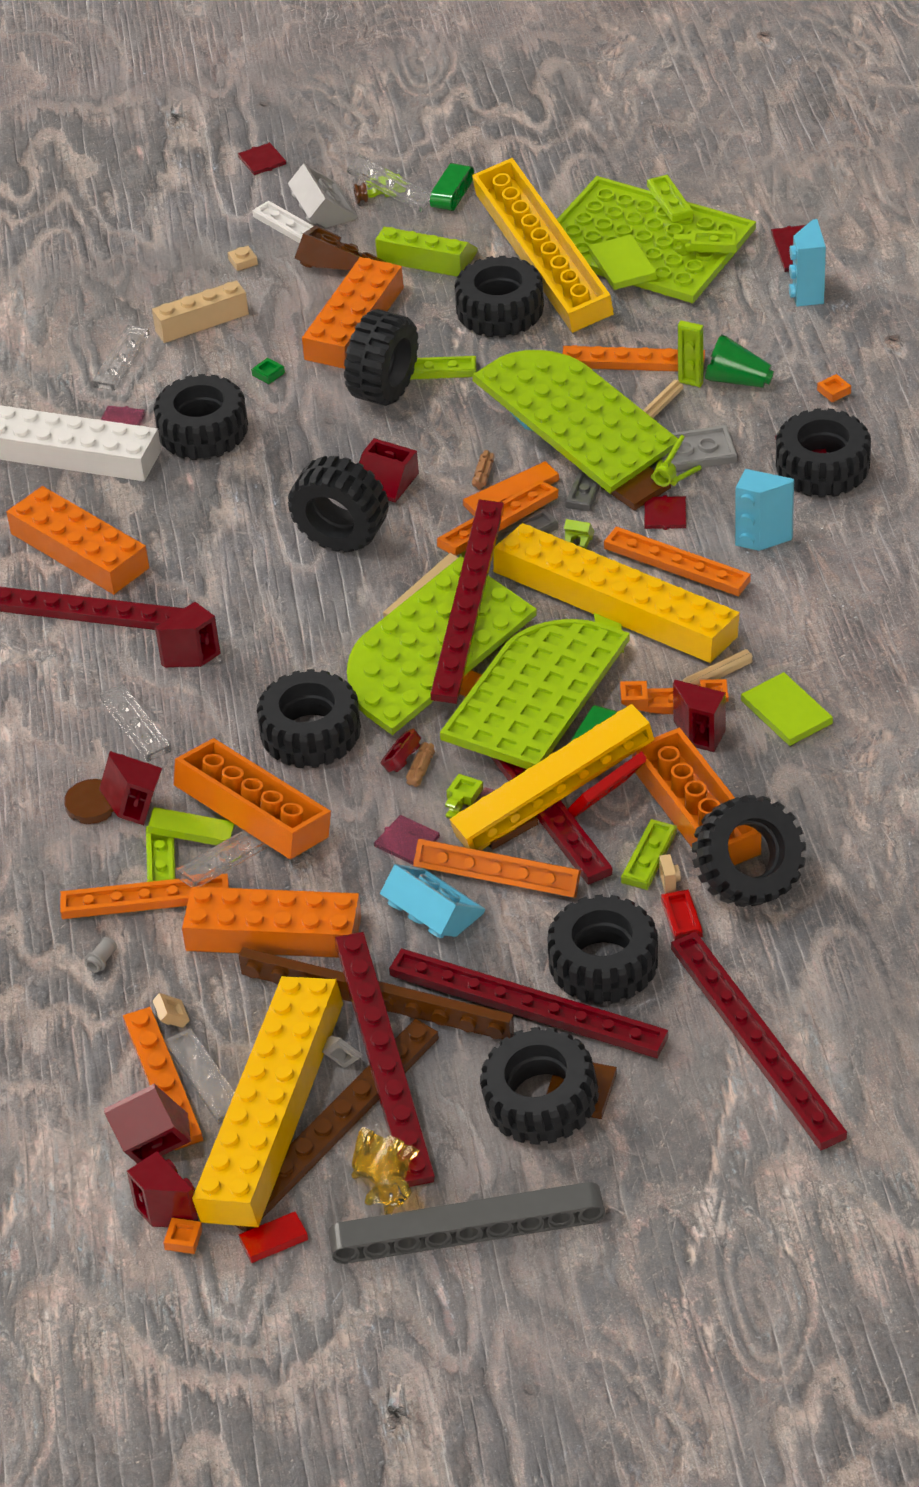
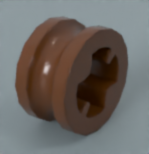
[353,182,368,204]

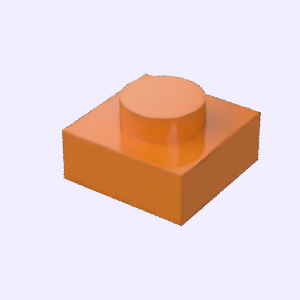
[817,374,851,402]
[163,1218,203,1254]

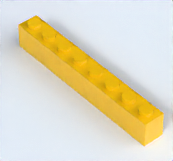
[449,704,654,850]

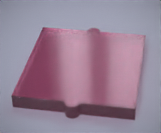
[101,405,145,426]
[374,815,440,865]

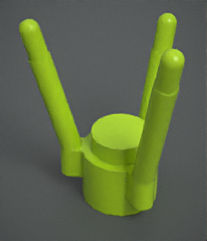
[651,435,702,487]

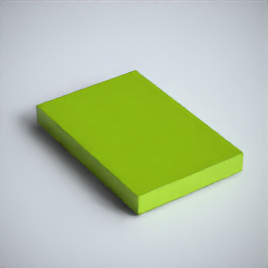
[588,234,657,290]
[741,672,833,746]

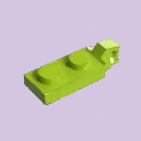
[673,230,737,253]

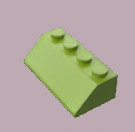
[375,227,478,277]

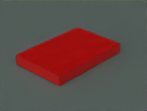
[568,751,647,818]

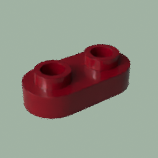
[380,729,421,772]

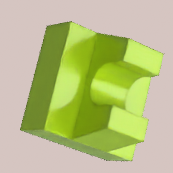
[564,519,594,549]

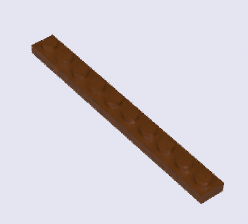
[239,947,514,1040]
[234,1019,439,1232]

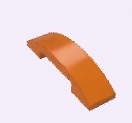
[620,679,729,714]

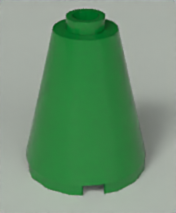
[705,334,774,388]

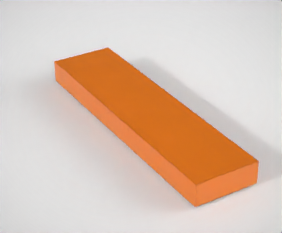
[463,461,559,516]

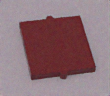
[238,142,286,175]
[644,495,686,530]

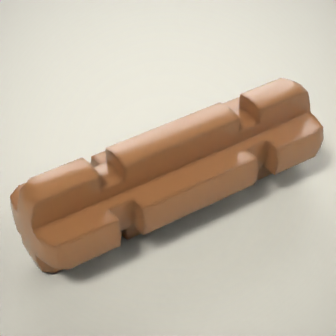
[472,450,495,490]
[406,742,435,787]

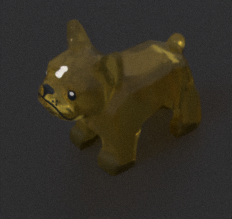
[351,1127,419,1215]

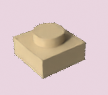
[228,246,258,271]
[659,854,681,894]
[153,993,190,1028]

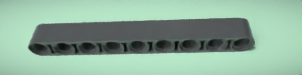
[328,1182,605,1264]

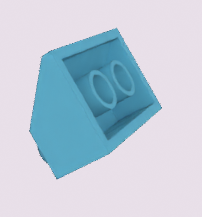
[789,219,826,307]
[735,469,794,551]
[380,864,486,938]

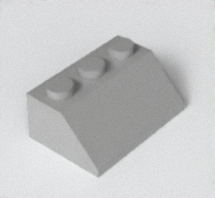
[288,163,358,228]

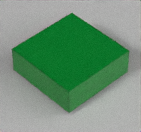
[251,358,285,384]

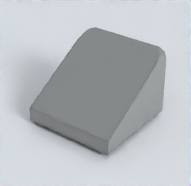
[322,1036,362,1068]

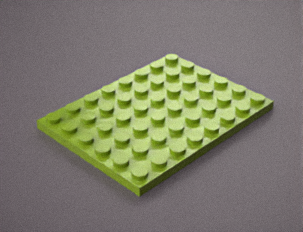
[557,176,756,303]

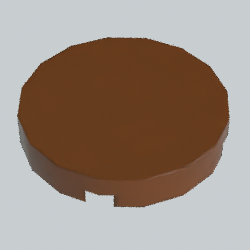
[64,779,113,824]

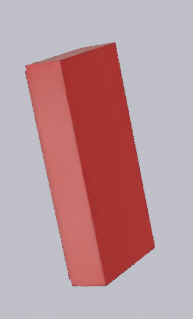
[661,889,703,940]
[238,1211,308,1263]

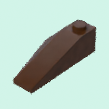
[295,225,386,270]

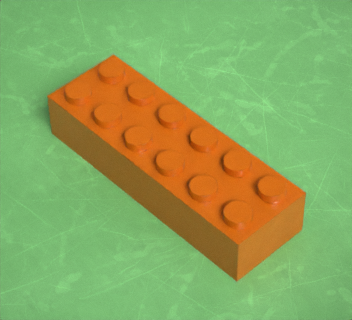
[302,257,404,369]
[6,486,150,595]
[632,727,762,865]
[174,738,331,860]
[182,886,361,958]

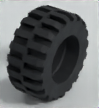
[454,255,544,338]
[344,309,419,406]
[153,374,248,460]
[776,408,871,497]
[288,456,389,552]
[257,669,361,768]
[692,795,807,907]
[547,894,658,1004]
[480,1027,599,1145]

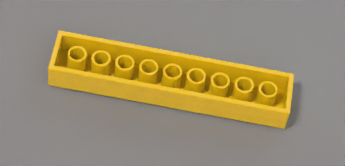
[472,157,614,333]
[493,523,740,663]
[192,976,343,1227]

